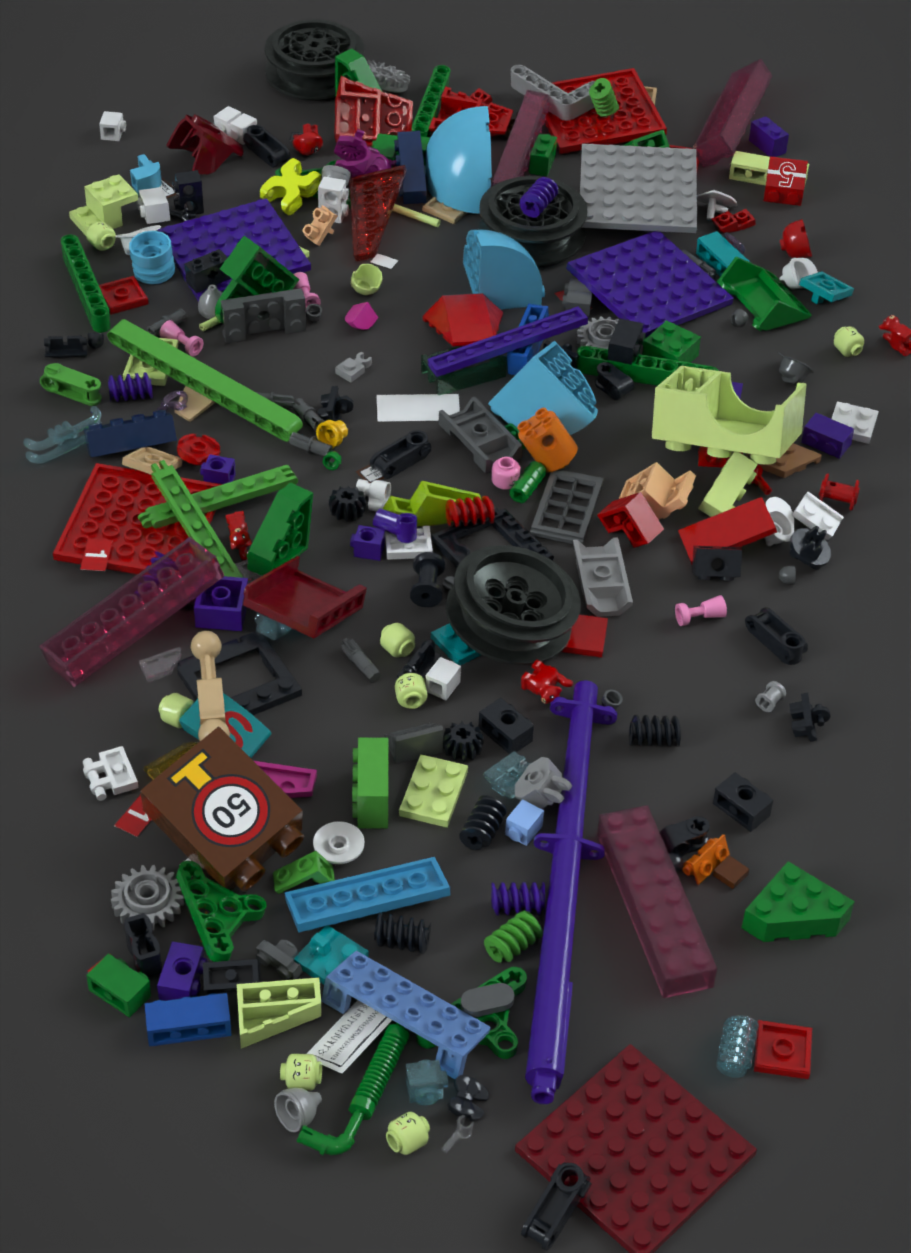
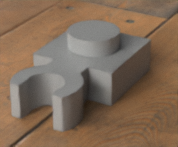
[335,352,372,382]

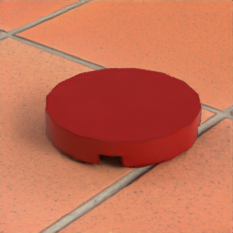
[177,434,220,465]

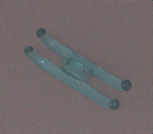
[23,406,101,464]

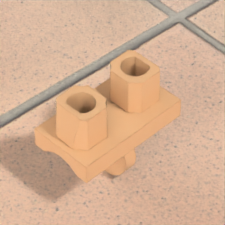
[302,205,338,246]

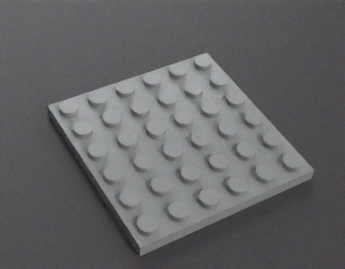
[580,144,697,233]

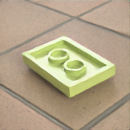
[123,338,178,386]
[399,754,468,828]

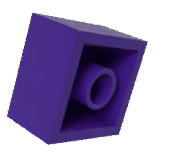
[194,575,248,631]

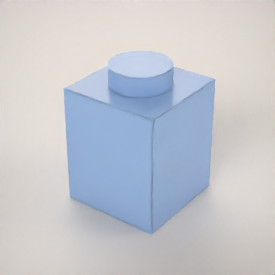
[505,799,544,846]

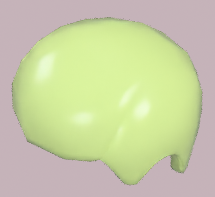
[351,264,382,296]

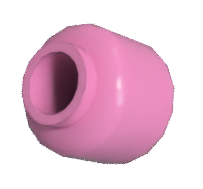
[491,457,520,490]

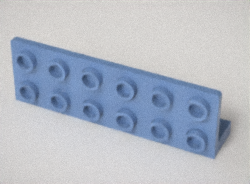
[321,951,490,1079]

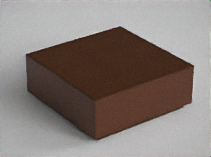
[713,855,750,889]

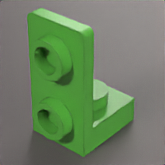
[273,851,335,894]

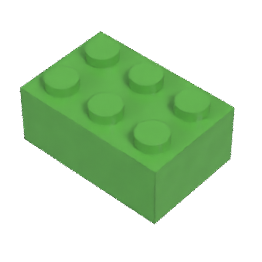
[352,738,388,828]

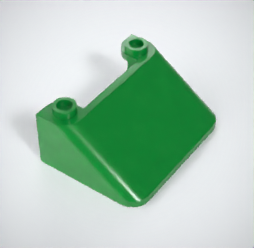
[717,256,812,331]

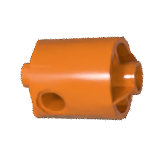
[517,408,578,472]

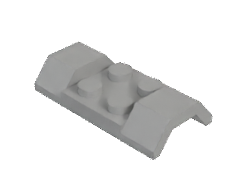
[573,537,633,617]

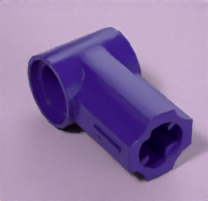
[373,508,417,543]

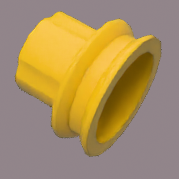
[316,420,348,449]

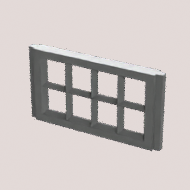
[530,469,604,544]

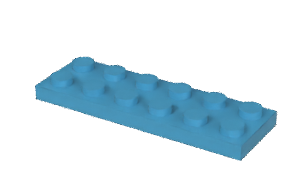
[285,857,451,933]

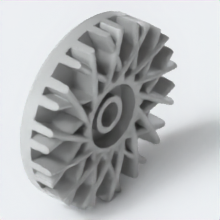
[367,60,410,93]

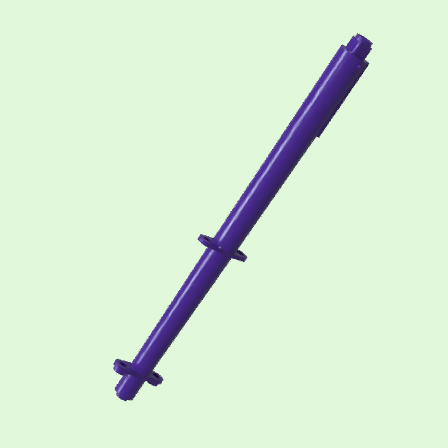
[525,680,617,1104]

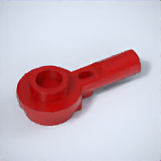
[751,464,772,495]

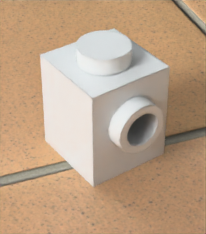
[99,111,126,141]
[426,657,461,700]

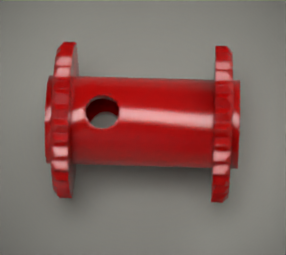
[819,473,860,511]

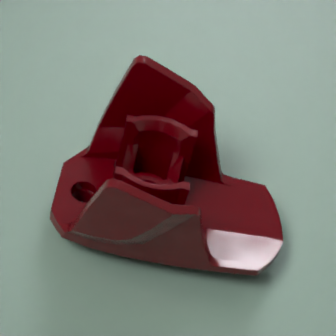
[167,114,243,174]

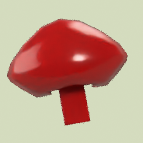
[292,124,323,155]

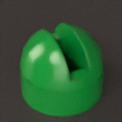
[323,451,342,470]

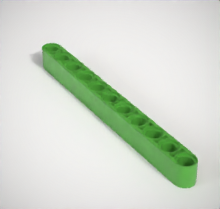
[107,319,303,442]

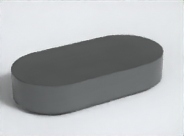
[461,983,514,1017]

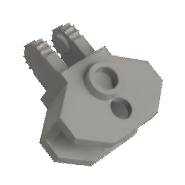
[515,757,572,809]

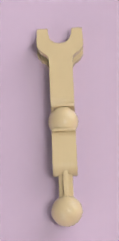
[190,631,230,741]

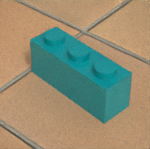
[696,231,750,277]

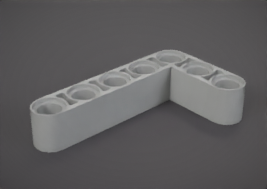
[511,65,595,120]

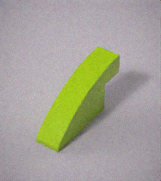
[383,481,481,527]

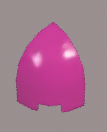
[345,302,378,330]

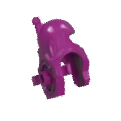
[334,129,396,185]

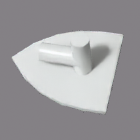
[697,190,737,221]

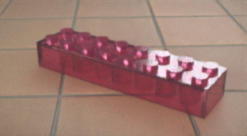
[692,59,773,167]
[39,537,224,687]
[597,805,717,998]

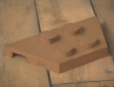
[745,443,822,478]

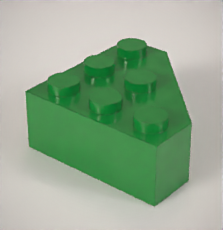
[335,48,382,96]
[247,483,313,576]
[741,861,855,942]

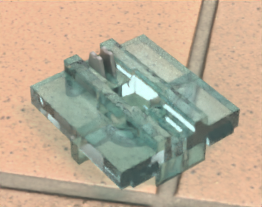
[484,751,531,800]

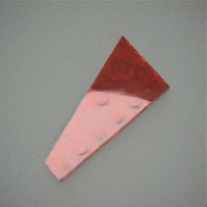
[349,165,407,261]

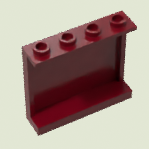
[243,556,367,638]

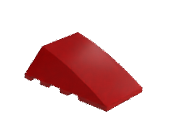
[334,76,413,147]
[429,87,513,136]
[423,293,503,346]

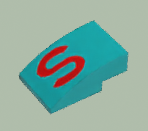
[179,693,272,758]

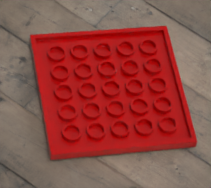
[536,68,667,154]
[53,463,223,582]

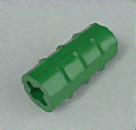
[510,461,546,503]

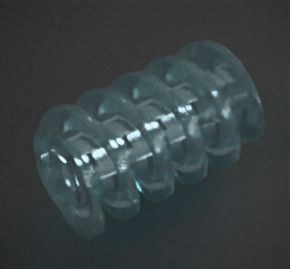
[716,1015,759,1077]

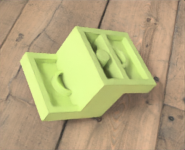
[69,175,138,235]

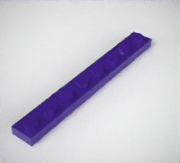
[427,306,588,377]

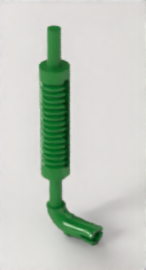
[297,1023,410,1156]

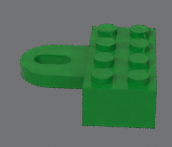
[215,236,300,324]

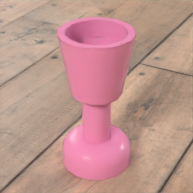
[293,272,321,309]
[160,320,204,357]
[675,595,727,626]

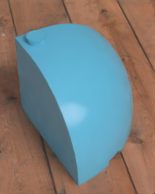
[424,106,492,214]
[463,230,545,309]
[488,341,598,435]

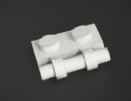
[83,746,138,801]

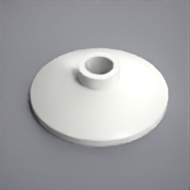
[313,822,365,864]

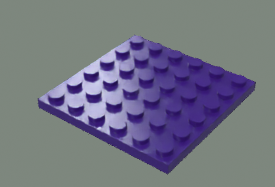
[157,198,311,302]
[566,231,734,338]

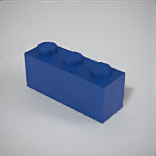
[144,993,232,1047]

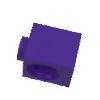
[200,454,236,484]
[350,525,385,561]

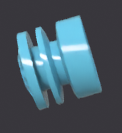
[129,231,175,285]

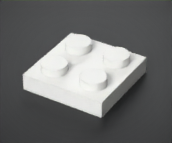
[832,402,879,444]

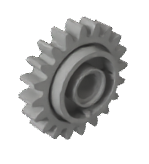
[577,316,619,349]
[111,865,184,930]

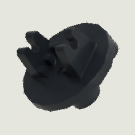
[789,526,831,570]

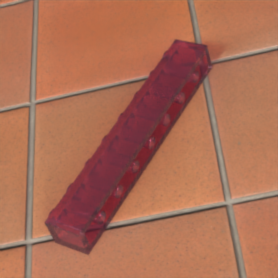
[491,90,550,187]

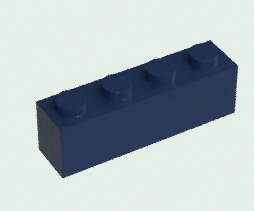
[394,131,427,204]
[84,410,177,457]

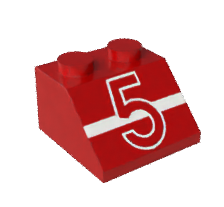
[763,157,808,206]

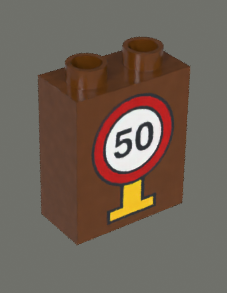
[140,726,304,891]

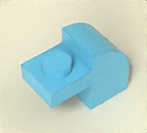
[130,154,162,195]

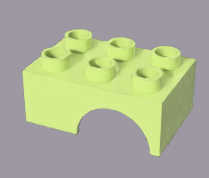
[652,366,807,464]

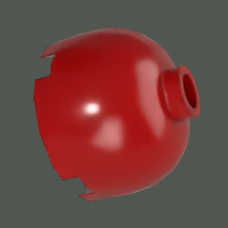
[779,219,812,258]

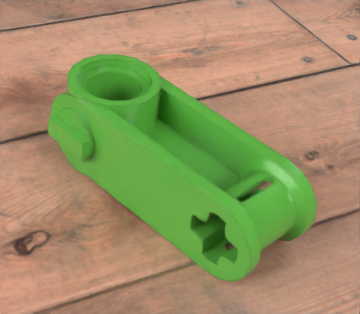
[40,363,102,406]

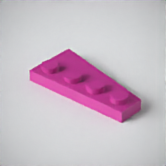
[254,761,317,798]

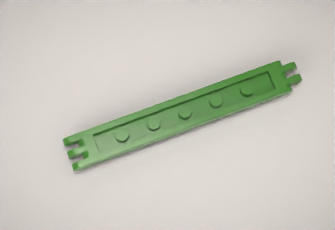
[151,460,243,578]
[138,465,298,528]

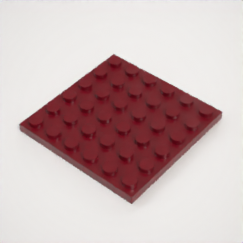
[515,1044,757,1253]

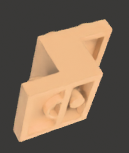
[619,462,696,519]

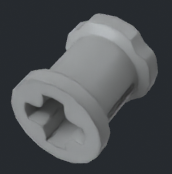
[755,681,786,712]

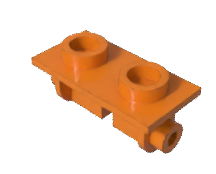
[682,835,730,885]

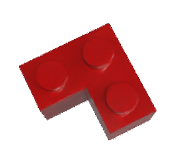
[597,492,664,548]

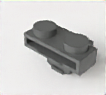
[256,940,302,980]

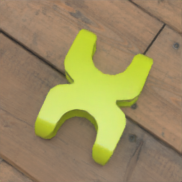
[260,158,322,215]

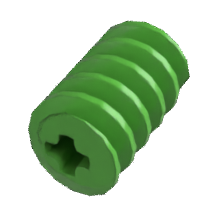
[589,78,619,117]
[484,910,543,963]

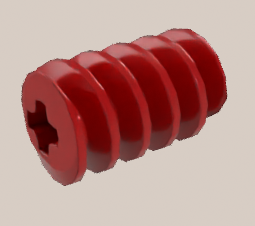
[445,496,495,527]

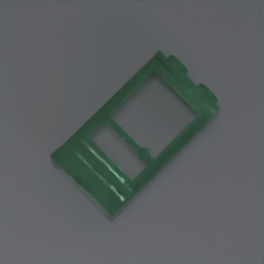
[421,346,508,396]

